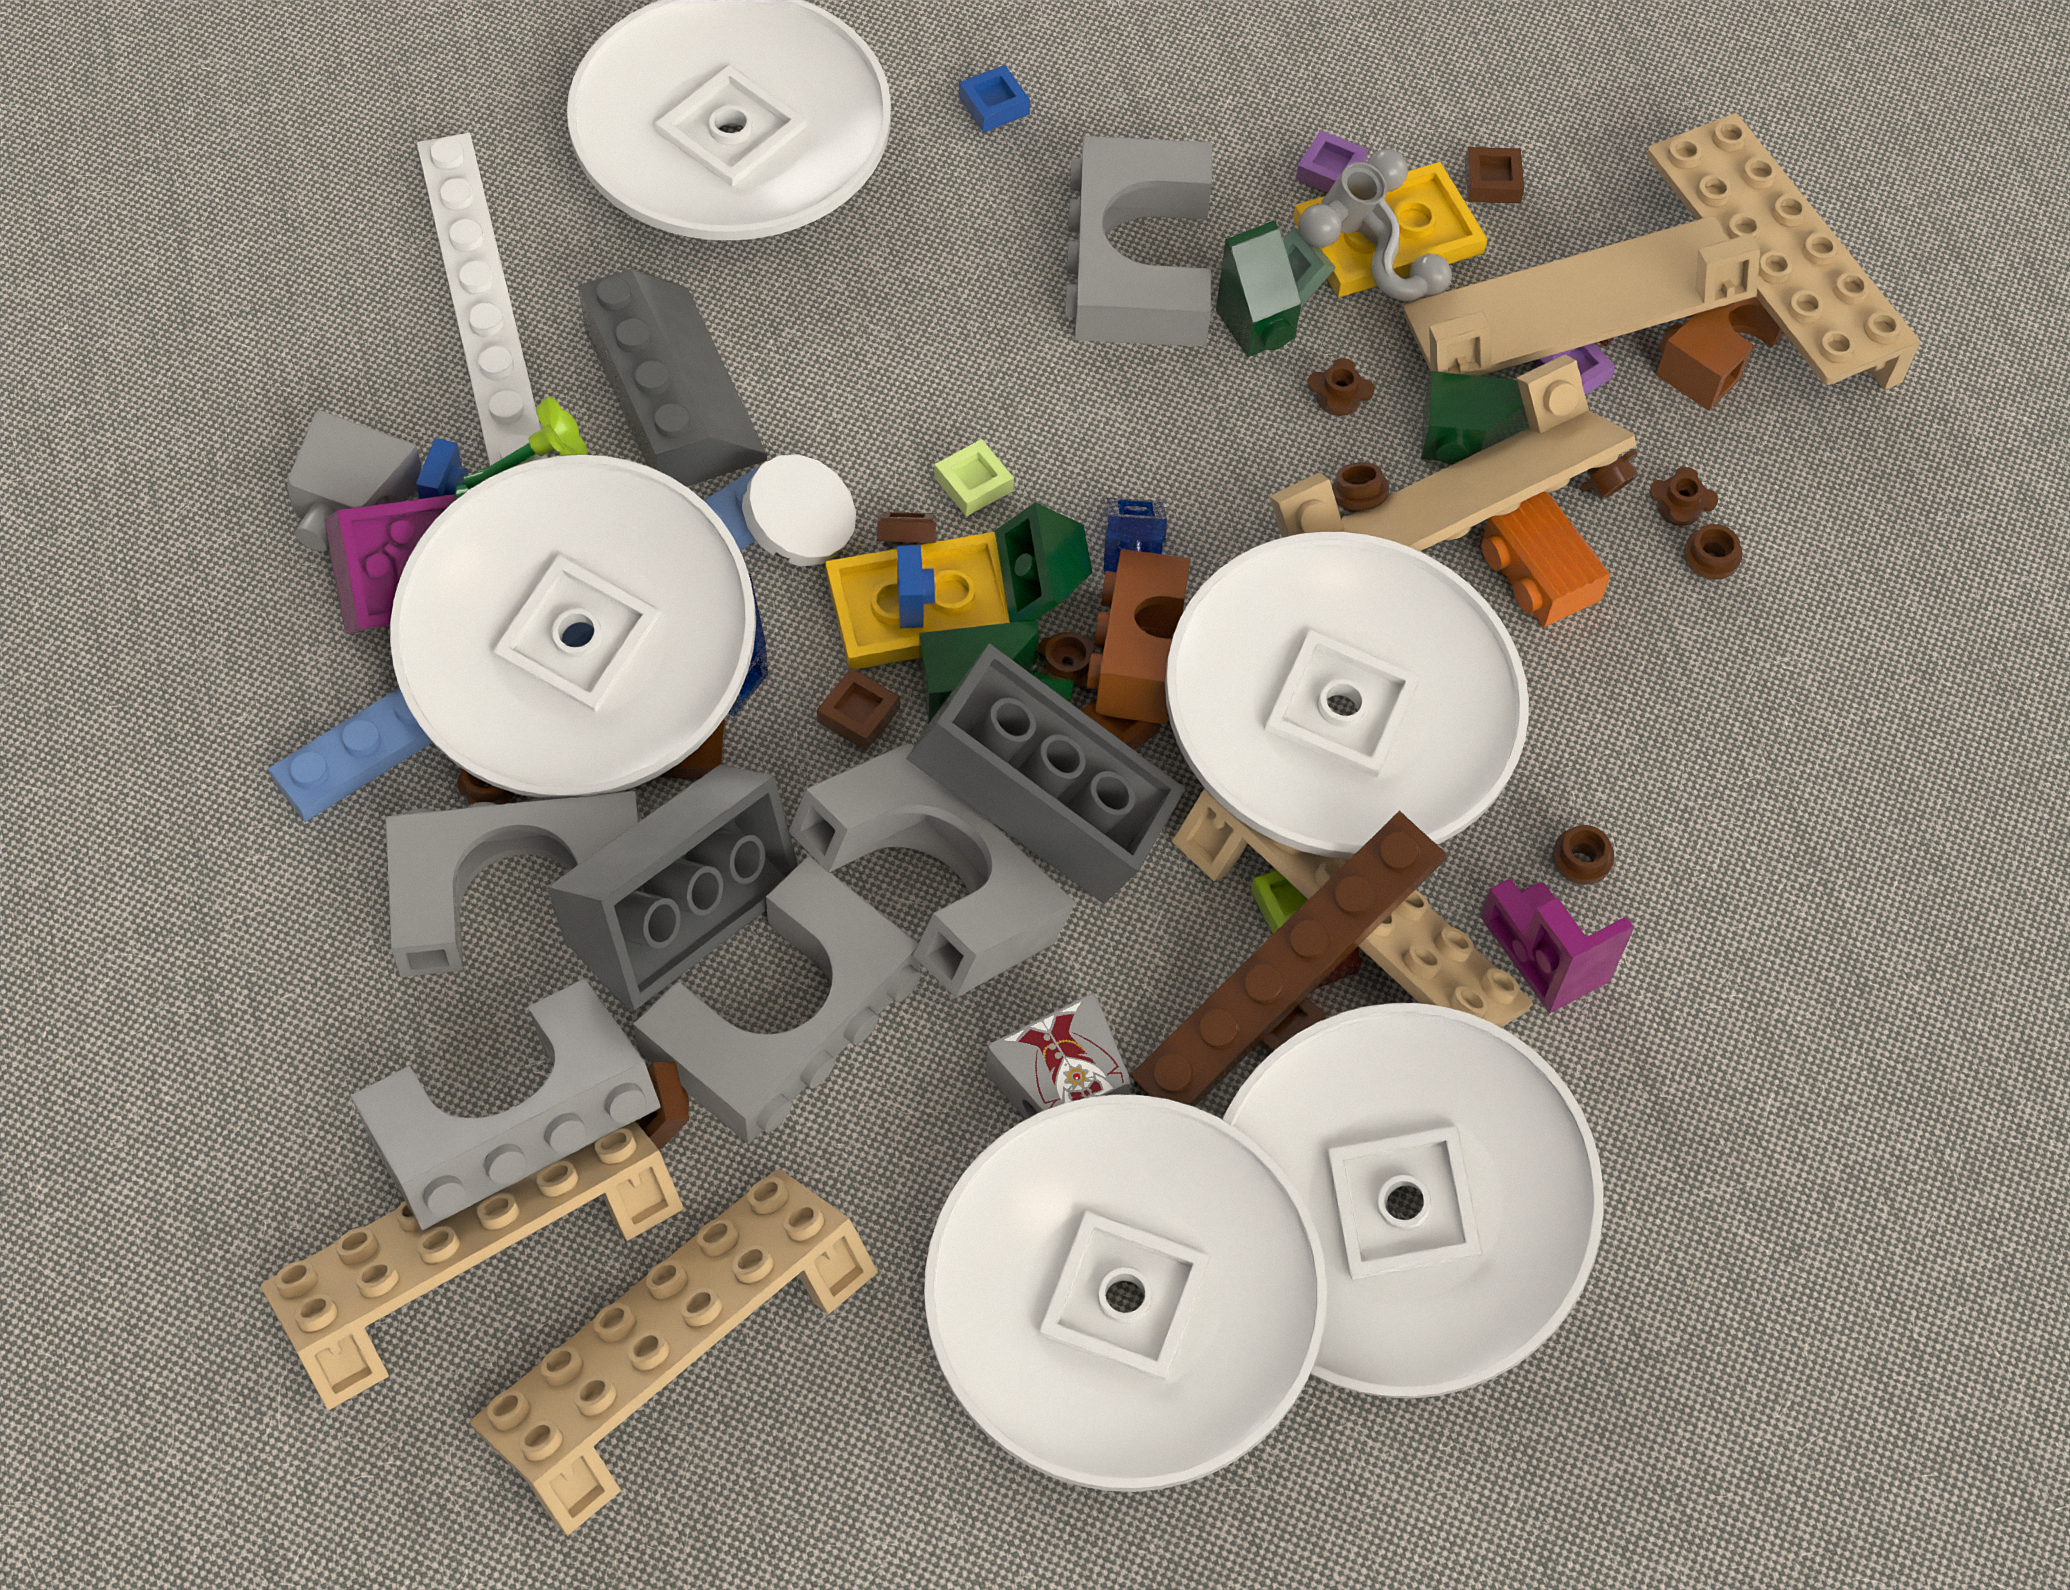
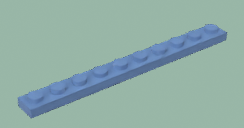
[268,466,760,822]

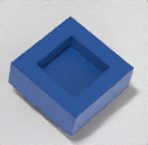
[959,65,1030,133]
[416,438,468,500]
[897,545,935,628]

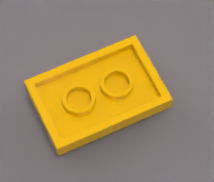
[1293,162,1488,298]
[825,532,1010,670]

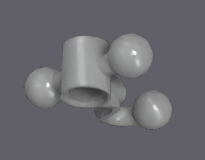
[1299,148,1452,301]

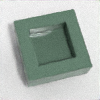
[1283,227,1336,307]

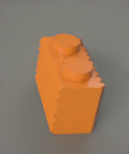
[1481,492,1611,627]

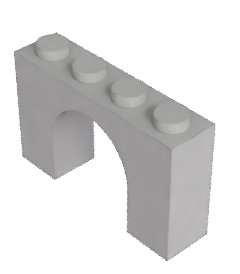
[1065,136,1212,347]
[788,743,1076,998]
[386,791,640,977]
[633,856,921,1145]
[350,978,661,1231]

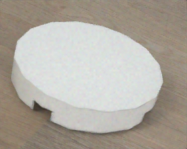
[742,454,856,566]

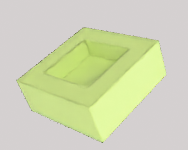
[934,439,1014,517]

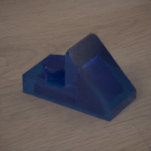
[1103,498,1167,573]

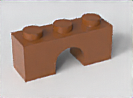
[1656,297,1785,411]
[1087,549,1190,724]

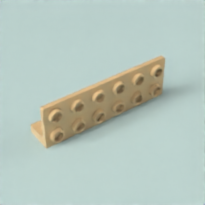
[1647,113,1921,390]
[1404,216,1760,376]
[1269,355,1637,552]
[1172,788,1533,1028]
[261,1121,684,1411]
[470,1169,878,1536]

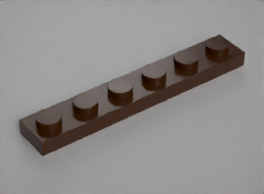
[1130,810,1446,1107]

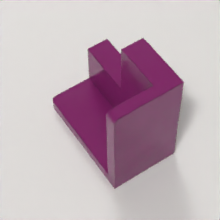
[324,494,456,634]
[1480,878,1634,1014]

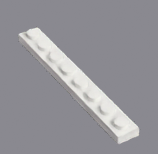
[417,133,548,466]

